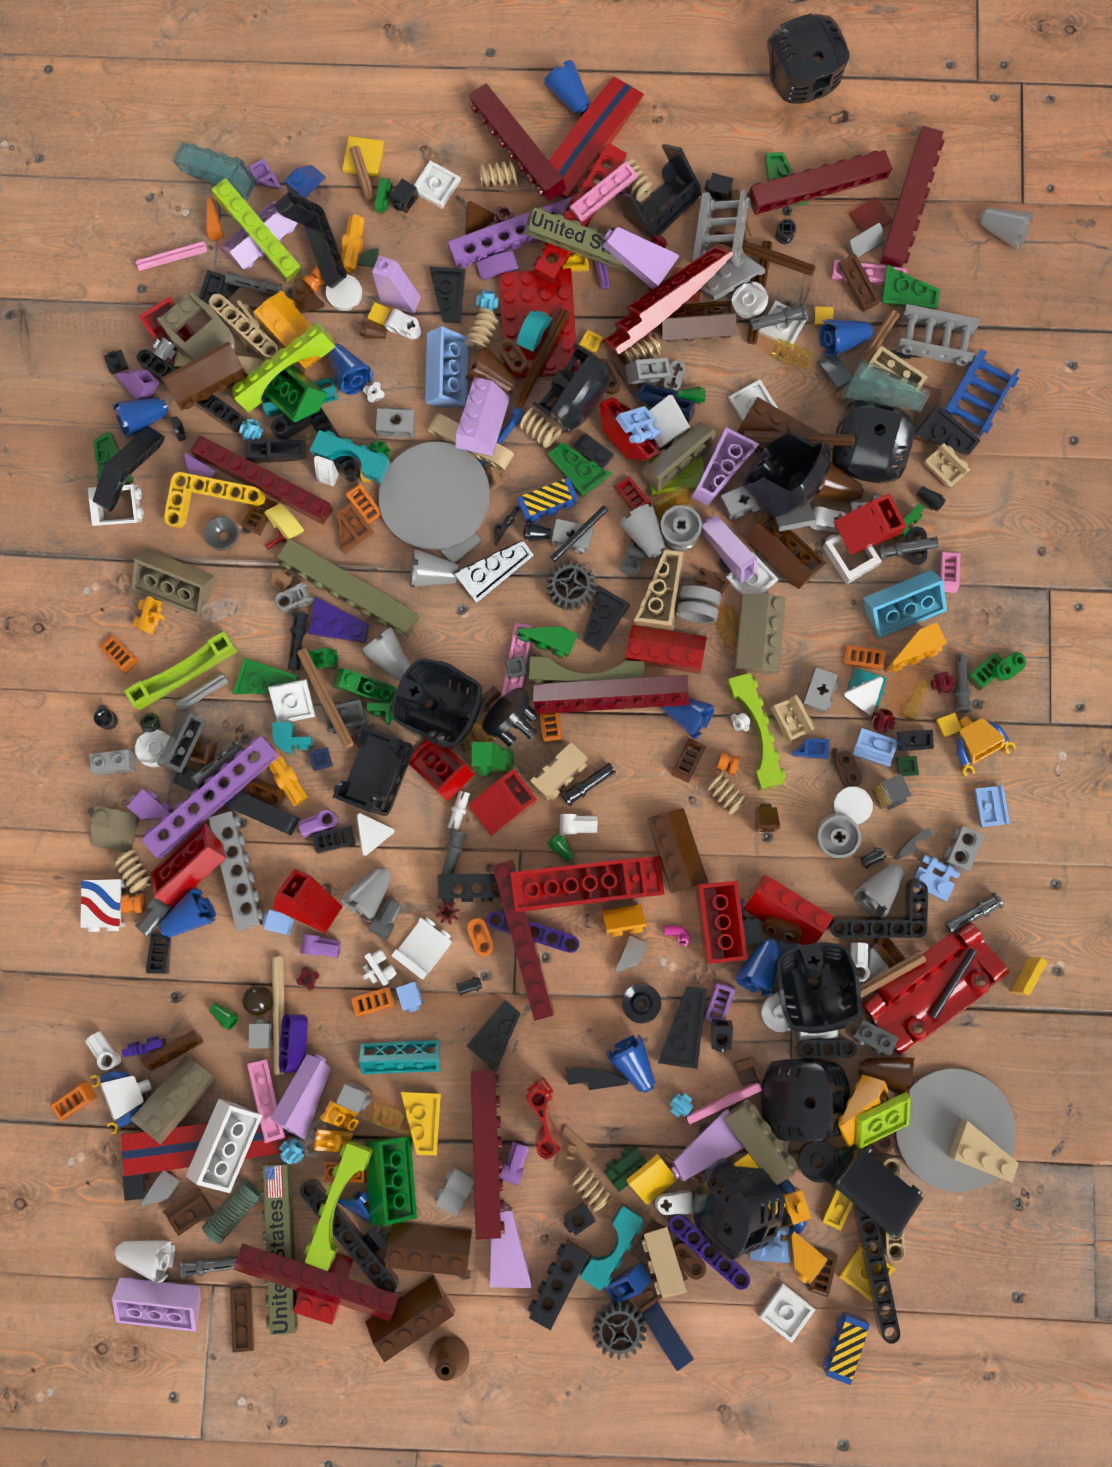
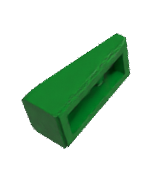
[968,652,1002,691]

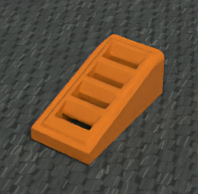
[206,196,224,241]
[345,483,382,524]
[99,634,139,674]
[843,645,886,671]
[540,713,562,743]
[351,987,396,1017]
[50,1081,97,1122]

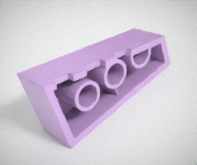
[691,427,759,506]

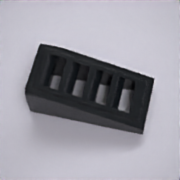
[312,826,356,854]
[146,934,171,974]

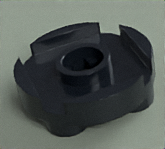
[798,1141,839,1183]

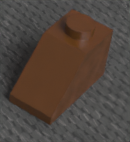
[755,804,780,832]

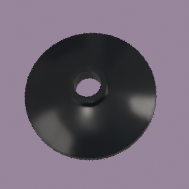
[622,983,661,1024]

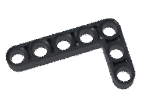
[275,192,347,288]
[271,407,360,482]
[93,426,165,512]
[828,878,928,938]

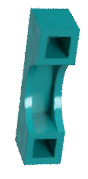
[310,430,390,484]
[580,1203,644,1291]

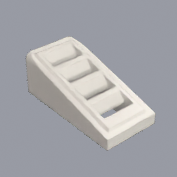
[314,456,339,486]

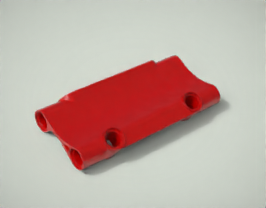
[862,922,1010,1055]
[525,1077,561,1160]

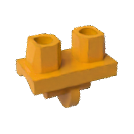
[133,596,166,634]
[320,1100,359,1131]
[313,1129,353,1153]

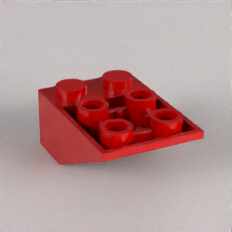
[833,493,907,555]
[468,769,538,836]
[273,868,343,934]

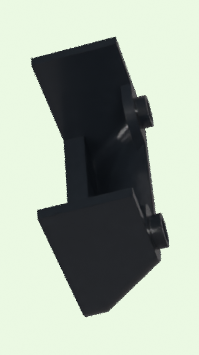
[615,144,701,236]

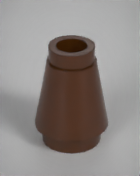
[360,320,387,339]

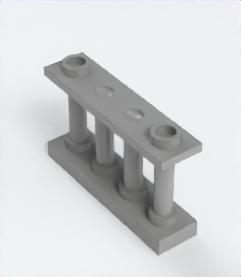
[692,190,751,268]
[896,304,979,367]

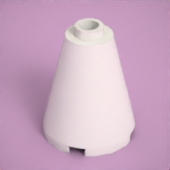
[115,1240,175,1283]

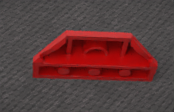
[600,397,660,461]

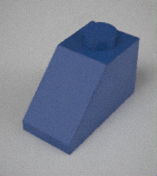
[284,165,326,199]
[603,1263,653,1304]

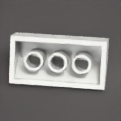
[186,1099,263,1193]

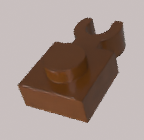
[694,568,730,596]

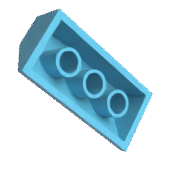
[863,570,947,639]

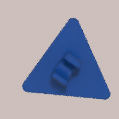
[337,1191,371,1225]

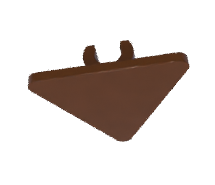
[465,201,496,235]
[290,279,325,314]

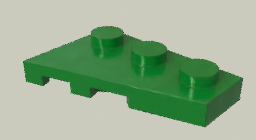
[881,265,940,309]
[93,432,134,485]

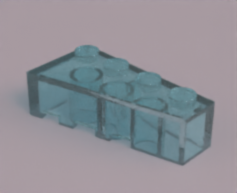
[173,142,257,200]
[844,359,930,411]

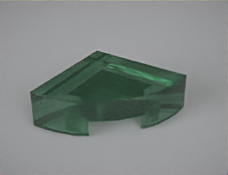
[358,248,379,268]

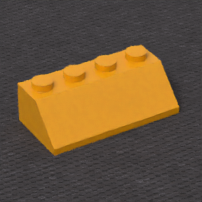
[254,291,325,373]

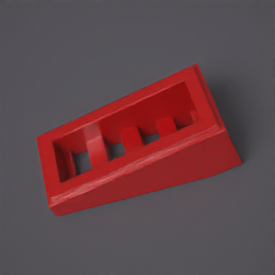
[614,476,651,511]

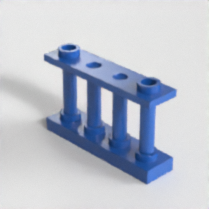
[945,349,1020,438]

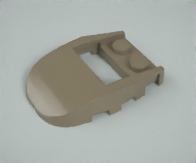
[157,291,236,362]

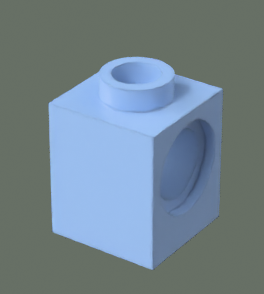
[263,910,294,935]
[396,981,424,1013]

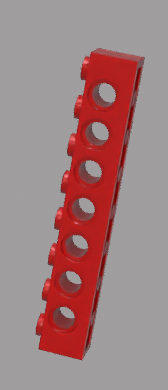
[533,142,627,285]

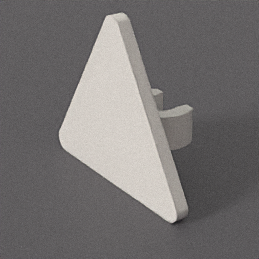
[844,676,883,715]
[356,813,394,856]

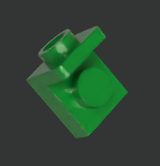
[308,648,338,670]
[367,703,394,725]

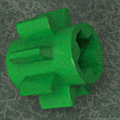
[368,439,391,458]

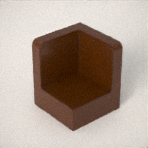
[188,738,218,765]
[734,1056,762,1085]

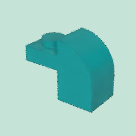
[516,310,552,351]
[272,722,314,755]

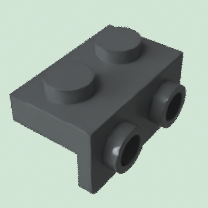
[323,698,366,734]
[851,1020,898,1056]

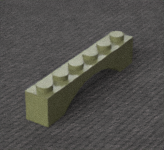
[529,656,645,685]

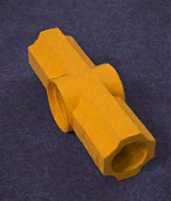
[341,214,365,273]
[268,749,309,806]

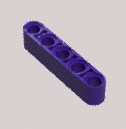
[487,911,579,953]
[668,1214,750,1290]

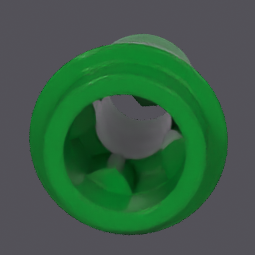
[678,386,705,405]
[547,833,575,862]
[209,1003,239,1030]

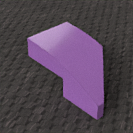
[249,159,281,189]
[184,452,216,485]

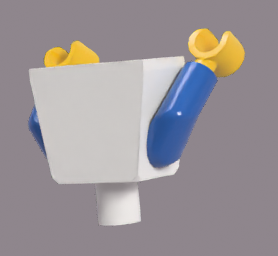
[90,1071,152,1134]

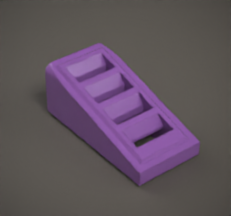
[704,980,736,1022]

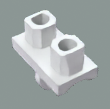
[362,950,397,986]

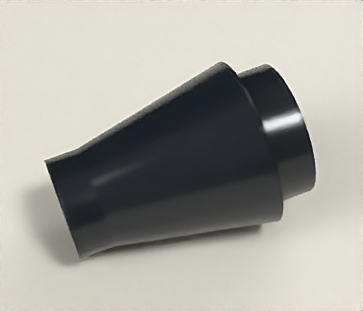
[917,486,946,512]
[523,523,551,541]

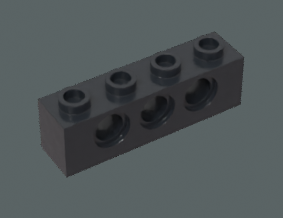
[437,874,502,902]
[528,1240,589,1330]

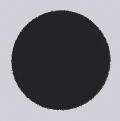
[482,688,538,747]

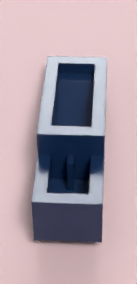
[637,383,696,424]
[642,1301,694,1371]

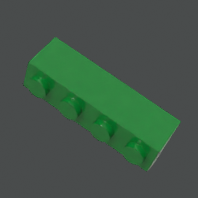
[263,364,327,422]
[364,1136,417,1226]

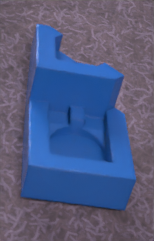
[791,738,830,759]

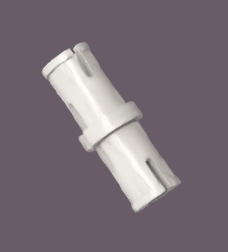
[447,791,470,831]

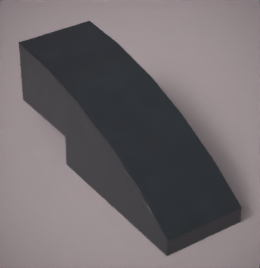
[245,438,305,463]
[566,1067,629,1090]

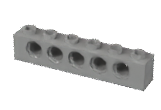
[209,811,264,931]

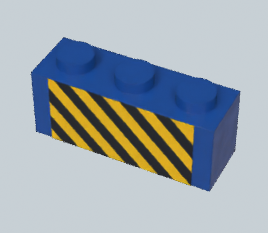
[517,477,578,523]
[823,1311,870,1385]

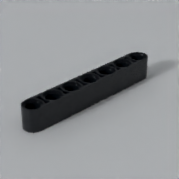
[136,349,244,432]
[172,767,300,836]
[300,1179,399,1293]
[853,1204,900,1344]

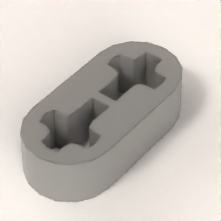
[663,360,686,391]

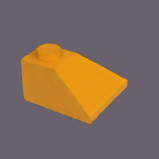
[790,1232,828,1284]

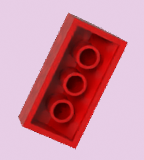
[625,625,707,674]
[151,823,226,907]
[743,875,834,945]
[695,880,748,964]

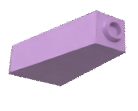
[602,227,679,289]
[372,255,421,314]
[701,515,757,583]
[270,1054,331,1140]
[671,1109,745,1181]
[490,1204,531,1288]

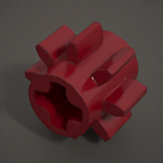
[930,672,956,694]
[871,709,896,732]
[436,902,460,925]

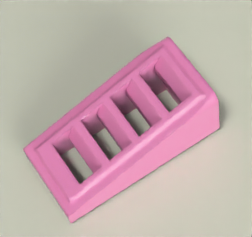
[939,552,961,593]

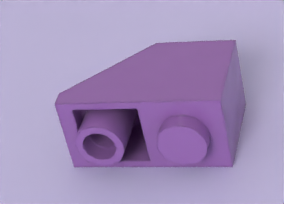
[116,369,159,400]
[127,789,173,821]

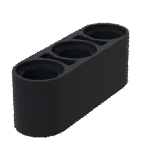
[796,1039,857,1058]

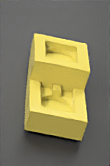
[264,503,304,541]

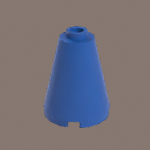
[544,60,590,115]
[819,319,873,357]
[327,344,373,395]
[112,398,168,439]
[661,697,715,739]
[159,888,216,938]
[735,939,780,996]
[606,1035,655,1093]

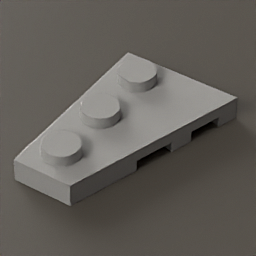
[700,254,765,301]

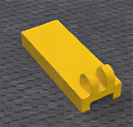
[822,1189,853,1231]

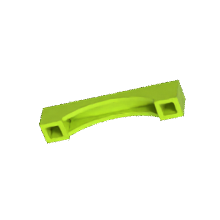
[211,178,301,283]
[231,322,335,413]
[124,631,238,711]
[727,673,786,791]
[304,1140,373,1271]

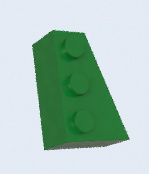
[472,742,514,777]

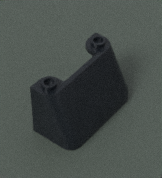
[333,725,413,816]
[827,1145,924,1240]

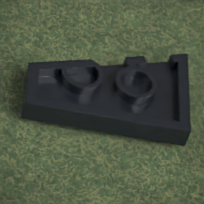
[429,266,466,324]
[915,405,980,456]
[583,585,630,652]
[466,1000,521,1072]

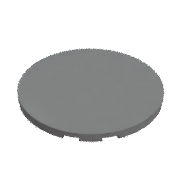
[379,442,491,551]
[895,1068,1016,1192]

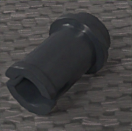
[860,847,886,869]
[456,976,482,996]

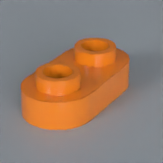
[467,918,494,956]

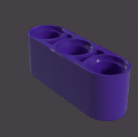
[279,1014,308,1073]

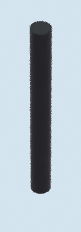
[550,505,608,563]
[929,948,977,1019]

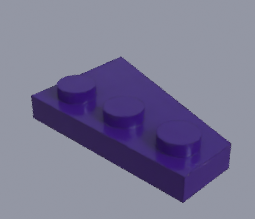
[309,597,369,643]

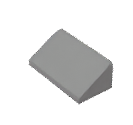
[845,223,885,258]

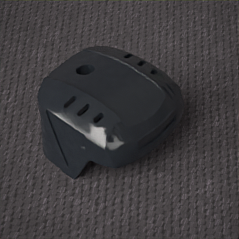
[767,13,850,104]
[532,342,611,430]
[832,399,915,483]
[743,431,831,518]
[392,658,482,749]
[777,942,862,1034]
[761,1058,850,1142]
[693,1158,784,1261]

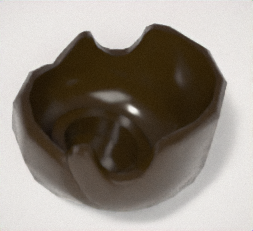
[242,986,273,1016]

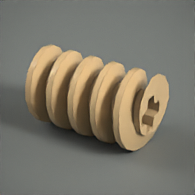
[627,159,652,202]
[479,161,518,188]
[464,308,499,350]
[622,332,662,364]
[520,408,561,448]
[707,771,748,815]
[114,849,152,894]
[571,1165,613,1212]

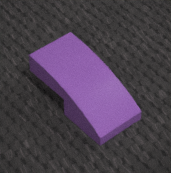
[477,251,519,281]

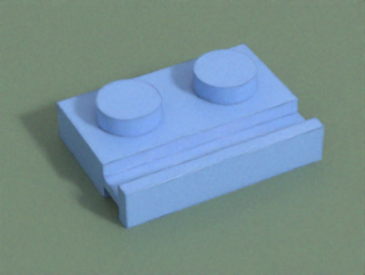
[852,728,897,768]
[974,785,1010,828]

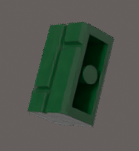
[604,1145,648,1192]

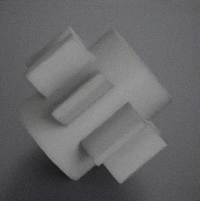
[152,337,176,361]

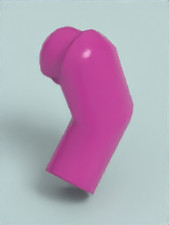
[664,925,690,946]

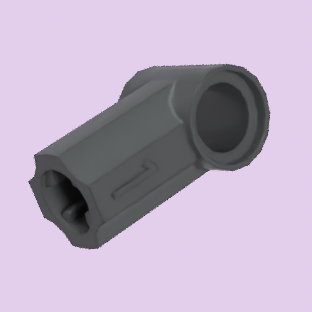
[135,897,174,936]
[369,898,403,940]

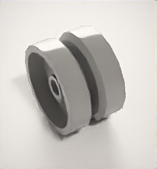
[660,505,702,552]
[676,585,722,623]
[816,813,862,858]

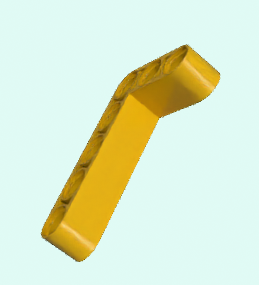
[164,472,265,528]

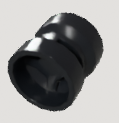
[775,219,796,245]
[94,708,118,730]

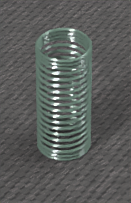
[202,1180,261,1244]

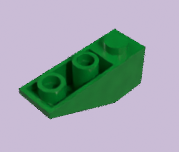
[515,626,578,658]
[332,668,396,704]

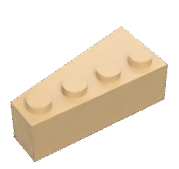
[634,550,685,631]

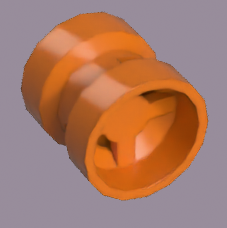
[302,267,325,293]
[716,752,740,776]
[120,894,145,914]

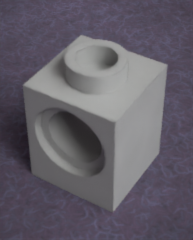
[248,1019,273,1048]

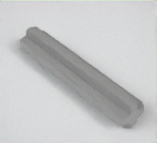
[176,673,228,711]

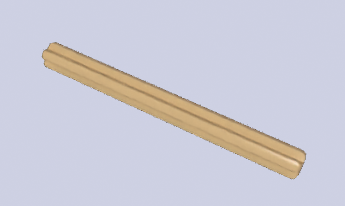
[272,956,285,1075]

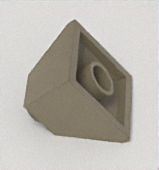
[91,806,139,852]

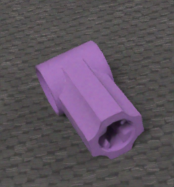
[298,810,339,838]
[300,934,341,958]
[500,1141,529,1186]

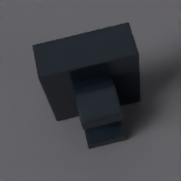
[104,350,129,375]
[364,1225,390,1252]

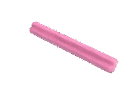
[136,241,207,271]

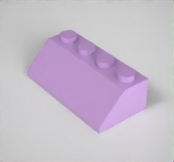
[219,201,298,270]
[456,377,510,456]
[112,1277,201,1332]

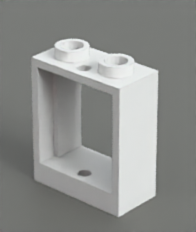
[88,484,144,526]
[822,534,882,585]

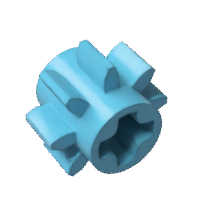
[476,290,499,312]
[239,419,263,440]
[669,1092,693,1118]
[279,1139,305,1164]

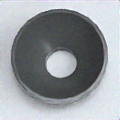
[204,516,239,551]

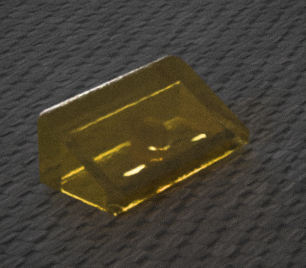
[654,485,692,520]
[715,606,739,648]

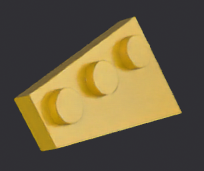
[401,1092,441,1156]

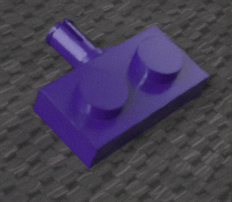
[121,1036,167,1058]

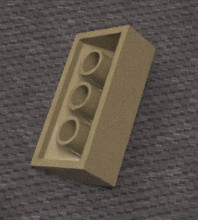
[642,423,716,493]
[131,549,214,617]
[734,594,786,675]
[130,1056,216,1145]
[724,1100,798,1185]

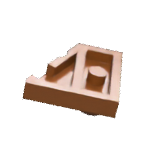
[336,503,374,554]

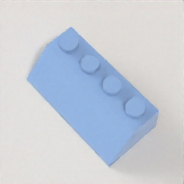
[425,326,469,408]

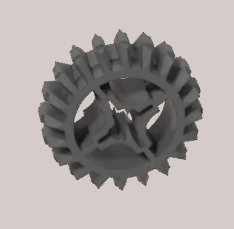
[546,560,597,611]
[592,1301,647,1360]

